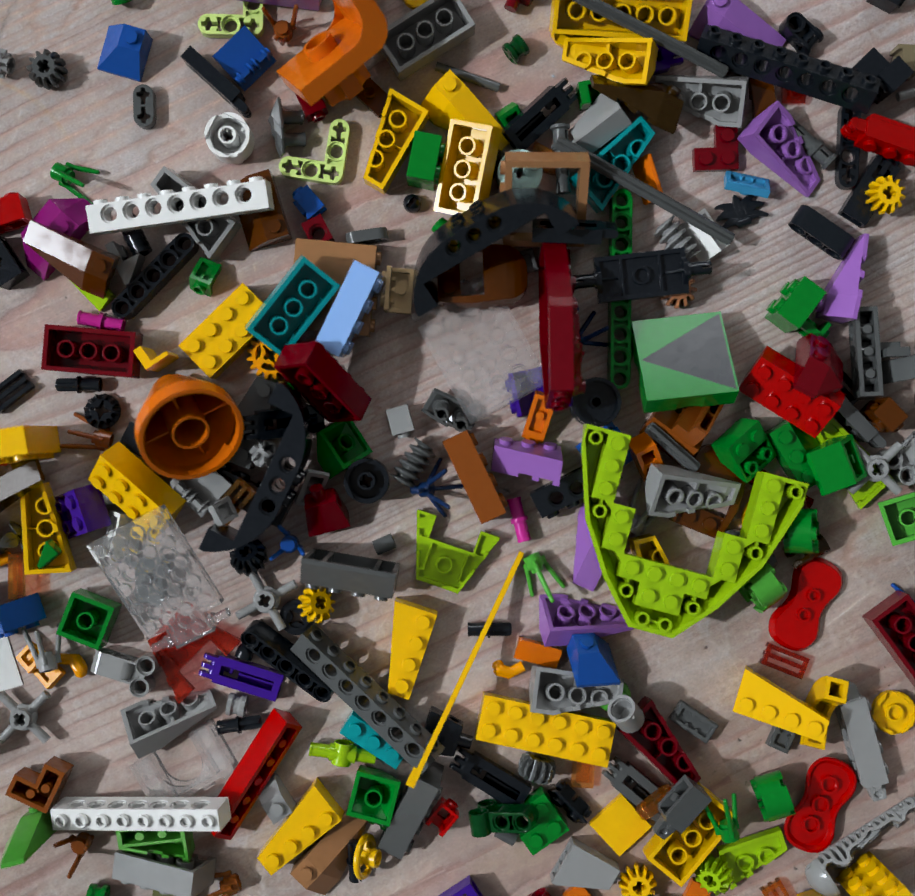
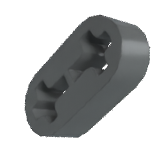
[133,84,157,130]
[345,227,389,245]

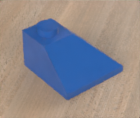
[97,24,153,82]
[566,633,621,688]

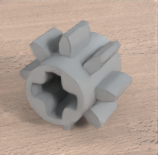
[0,48,15,79]
[249,440,277,468]

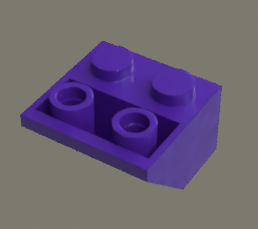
[55,484,112,539]

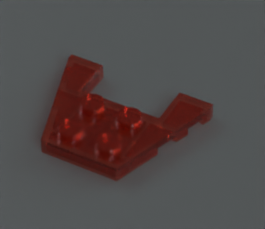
[148,609,241,704]

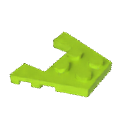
[416,509,500,594]

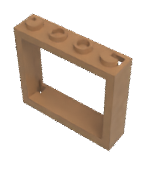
[500,152,591,247]

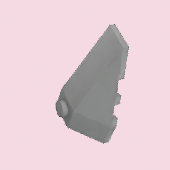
[655,75,749,128]
[120,689,217,759]

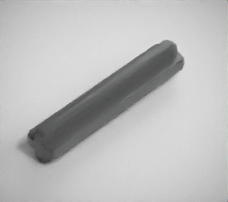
[645,422,701,472]

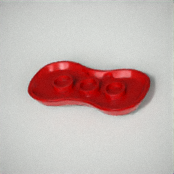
[768,557,843,651]
[784,757,857,853]

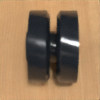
[569,377,622,427]

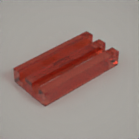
[759,642,810,680]

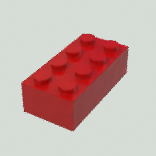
[739,346,846,438]

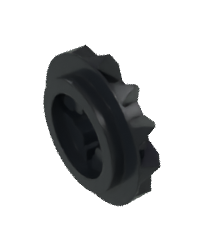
[84,393,121,429]
[280,599,314,635]

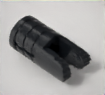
[122,213,152,256]

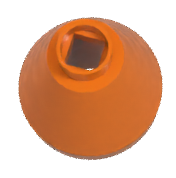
[134,374,244,480]

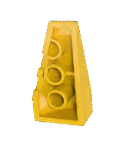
[561,37,658,85]
[420,69,509,150]

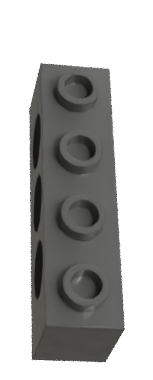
[848,306,884,400]

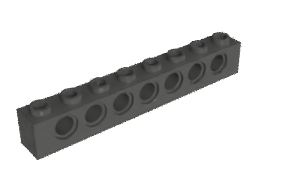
[290,624,445,775]

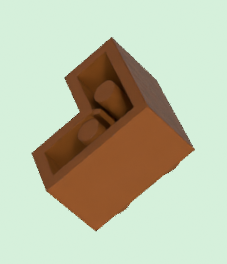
[5,756,74,814]

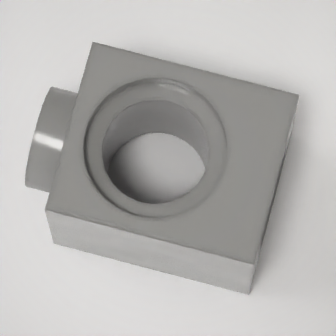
[386,404,415,439]

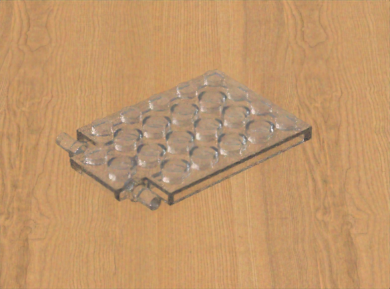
[411,275,543,425]
[86,504,231,653]

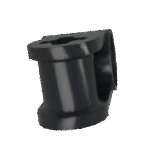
[779,12,824,56]

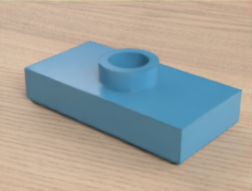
[724,171,771,198]

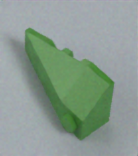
[0,807,57,869]

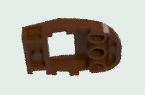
[437,244,528,310]
[668,444,746,538]

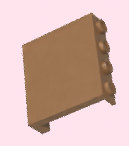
[294,238,382,337]

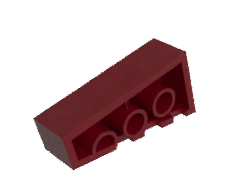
[616,696,701,785]

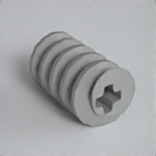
[654,215,701,261]

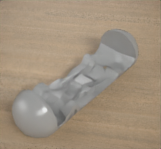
[805,796,915,896]

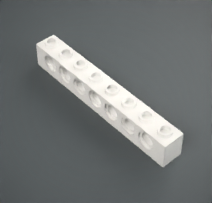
[85,176,274,235]
[50,797,231,832]

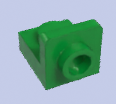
[189,257,222,297]
[795,318,832,338]

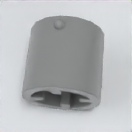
[607,695,645,733]

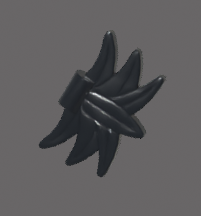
[715,195,769,229]

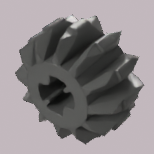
[26,49,68,90]
[518,751,556,785]

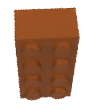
[442,430,508,524]

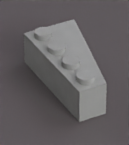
[112,850,217,896]

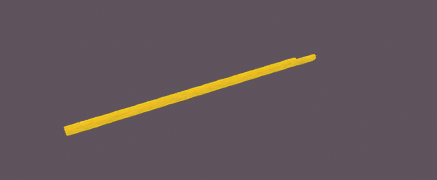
[405,551,524,789]

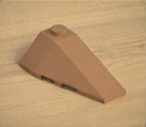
[290,808,368,895]

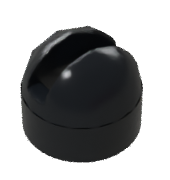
[403,194,421,213]
[235,644,254,661]

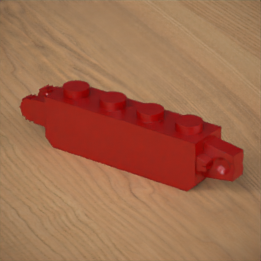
[840,113,915,167]

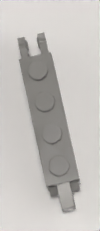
[835,679,889,802]

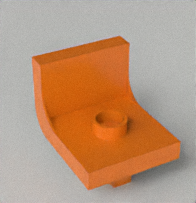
[276,0,388,107]

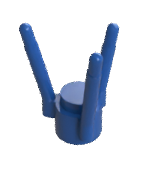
[269,525,305,561]

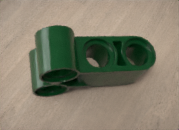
[468,799,539,838]

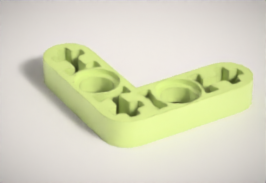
[198,1,265,39]
[279,119,350,185]

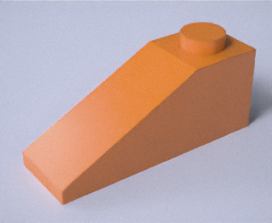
[628,432,664,483]

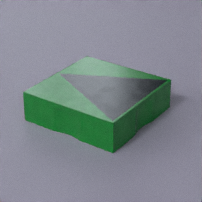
[631,311,739,413]

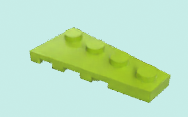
[816,417,894,510]

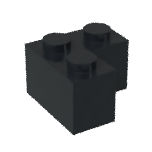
[852,47,914,104]

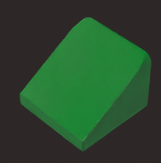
[495,102,521,128]
[37,539,62,569]

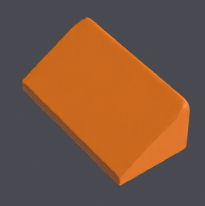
[632,153,663,205]
[513,636,563,669]

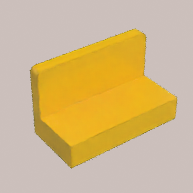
[133,346,179,372]

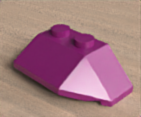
[21,198,92,281]

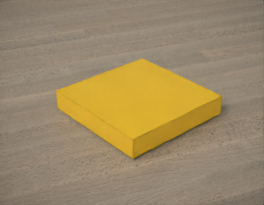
[589,793,652,857]

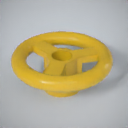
[353,833,382,880]

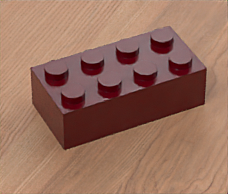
[41,324,143,379]
[273,341,372,423]
[862,590,915,687]

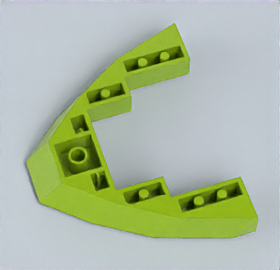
[581,424,809,639]

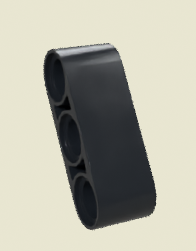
[788,205,855,260]

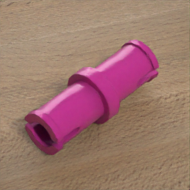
[77,310,126,331]
[507,496,532,543]

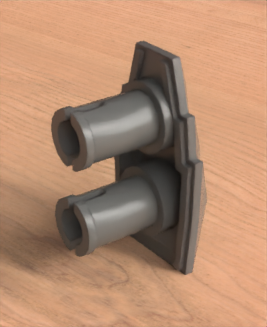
[268,97,306,157]
[421,388,477,432]

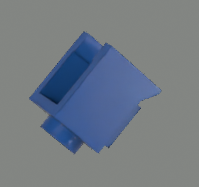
[292,185,327,220]

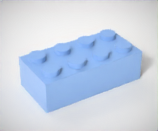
[315,260,384,358]

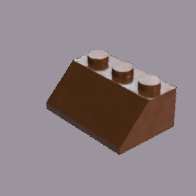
[239,169,293,252]

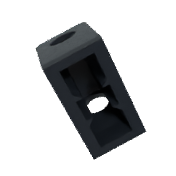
[424,706,473,757]

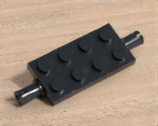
[573,247,712,304]

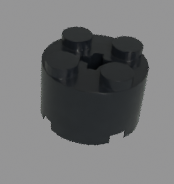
[344,458,390,504]

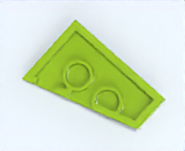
[716,826,788,890]

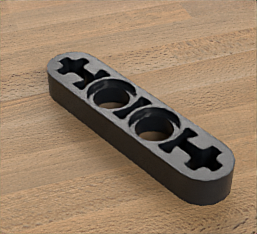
[835,107,861,190]

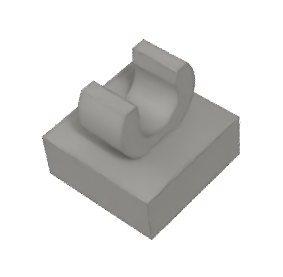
[207,496,239,527]

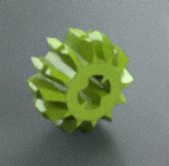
[694,854,734,896]

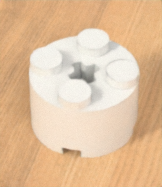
[204,112,255,164]

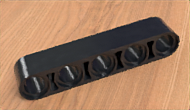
[111,233,199,320]
[240,620,334,702]

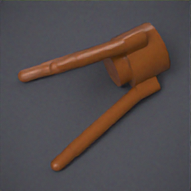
[261,4,299,46]
[60,412,114,451]
[53,832,95,879]
[206,870,242,896]

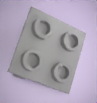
[170,470,232,518]

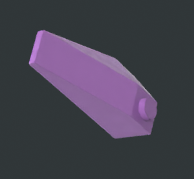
[688,0,786,47]
[737,100,821,197]
[814,233,869,324]
[573,500,602,591]
[539,594,634,647]

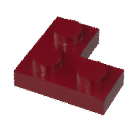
[692,125,739,172]

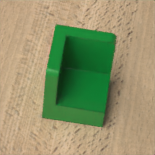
[576,80,600,111]

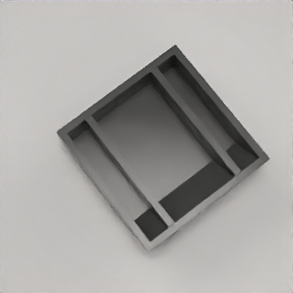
[300,548,400,601]

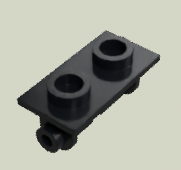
[547,780,592,824]

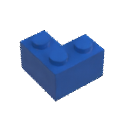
[0,592,47,638]

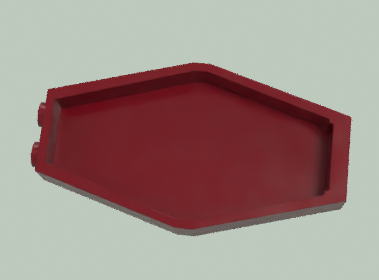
[538,243,585,411]

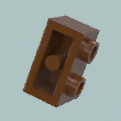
[859,397,909,433]

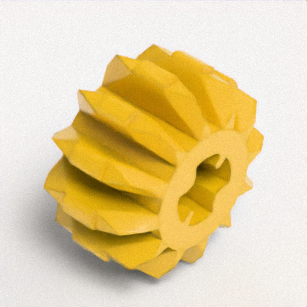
[865,175,907,215]
[297,587,336,624]
[618,863,657,896]

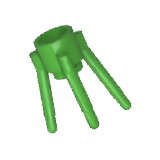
[522,551,565,603]

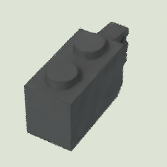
[652,774,712,840]

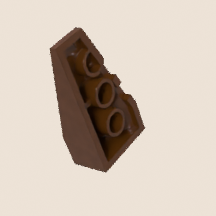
[23,220,120,299]

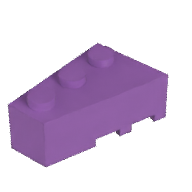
[491,437,563,487]

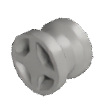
[225,693,249,718]

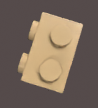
[380,265,415,315]

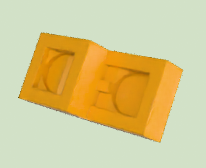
[15,641,66,689]

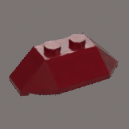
[793,333,843,399]

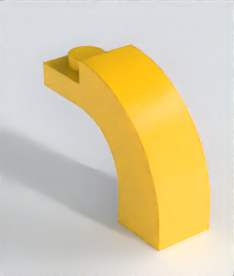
[800,676,849,750]

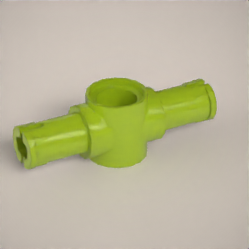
[309,739,376,767]

